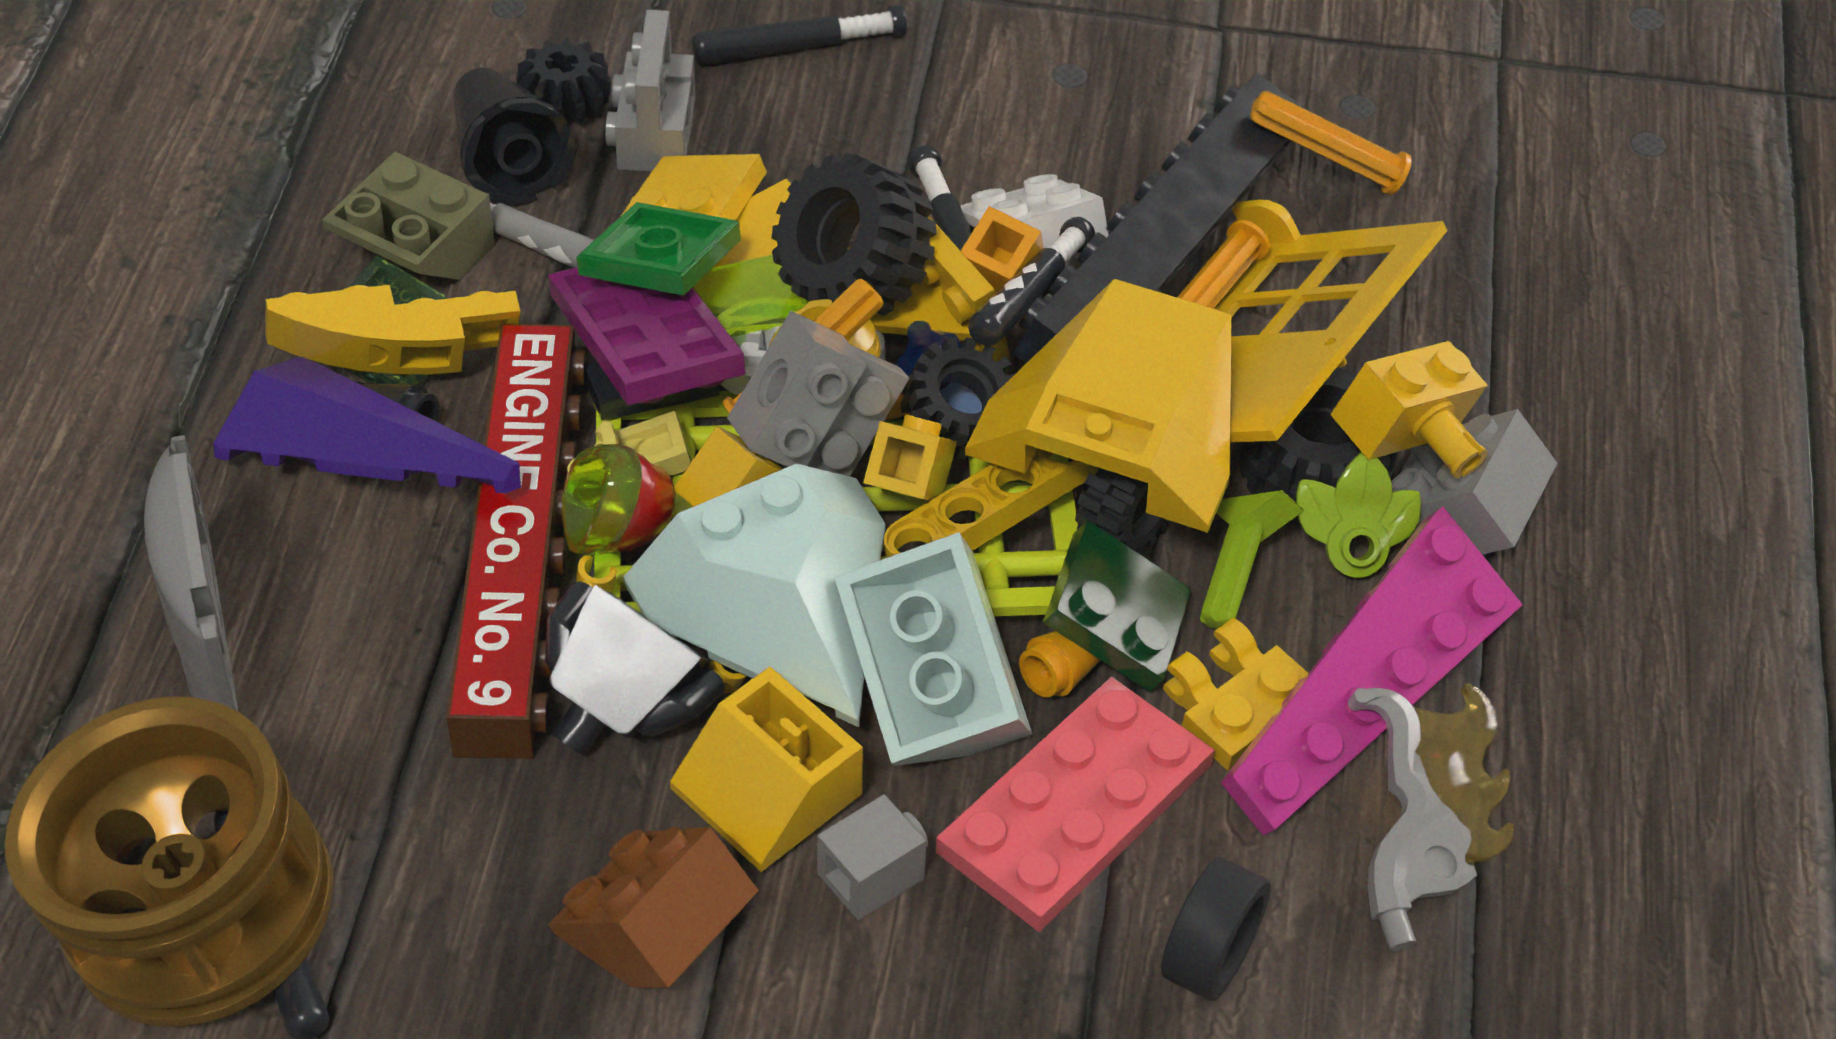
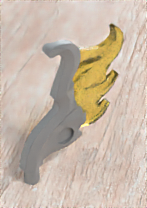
[1347,682,1515,952]

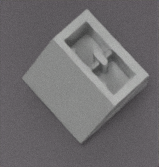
[1392,409,1558,554]

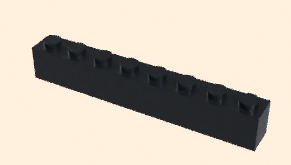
[1013,73,1305,363]

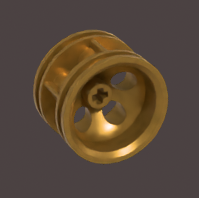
[5,696,334,1027]

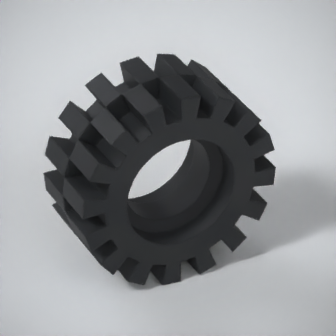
[900,337,1016,459]
[1075,467,1169,556]

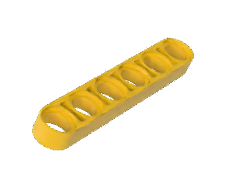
[884,448,1099,558]

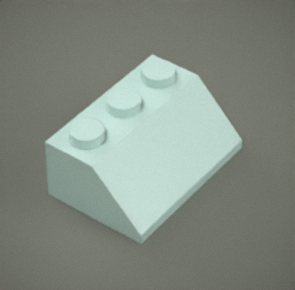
[834,533,1032,766]

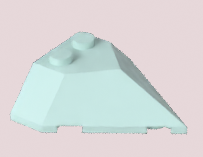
[623,464,886,727]

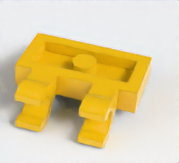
[1163,618,1308,771]

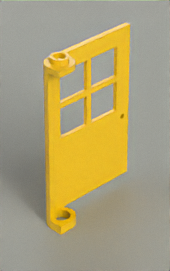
[1214,199,1447,442]

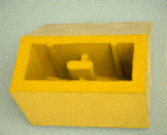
[670,666,863,872]

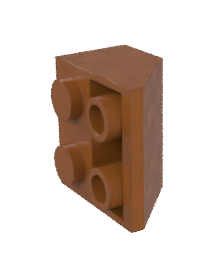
[548,827,759,988]

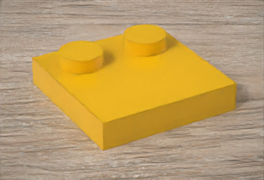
[620,154,767,220]

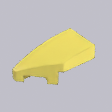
[567,411,692,486]

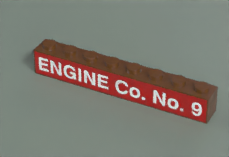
[447,323,587,759]

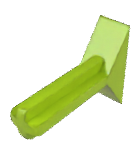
[1200,490,1304,629]

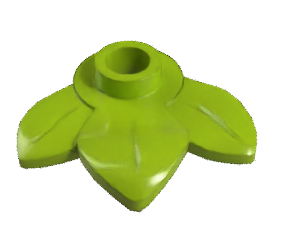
[1296,452,1421,578]

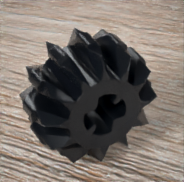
[516,37,611,127]

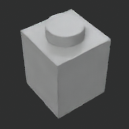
[817,794,928,921]

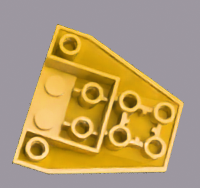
[965,279,1231,533]

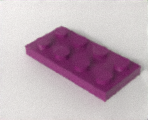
[548,267,746,405]

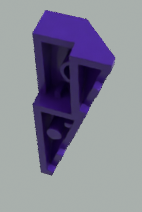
[213,357,521,494]

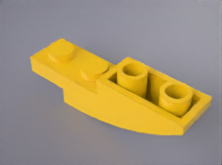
[265,285,521,375]

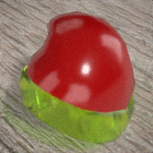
[562,444,676,556]

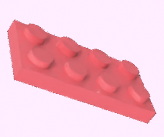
[936,676,1215,932]

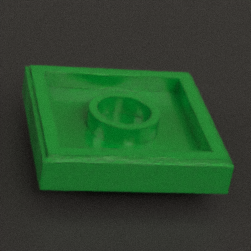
[576,202,741,296]

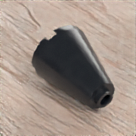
[453,68,575,205]

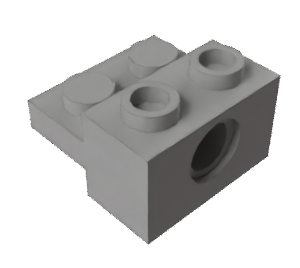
[606,10,696,171]
[727,311,909,477]

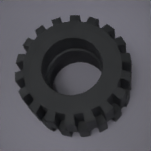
[771,153,937,319]
[1240,365,1399,522]

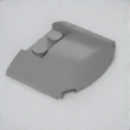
[144,435,239,712]

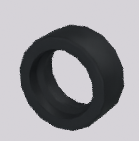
[1161,857,1271,1000]

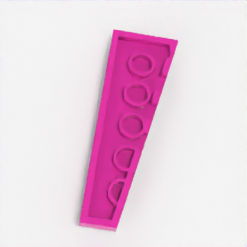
[1221,506,1523,836]

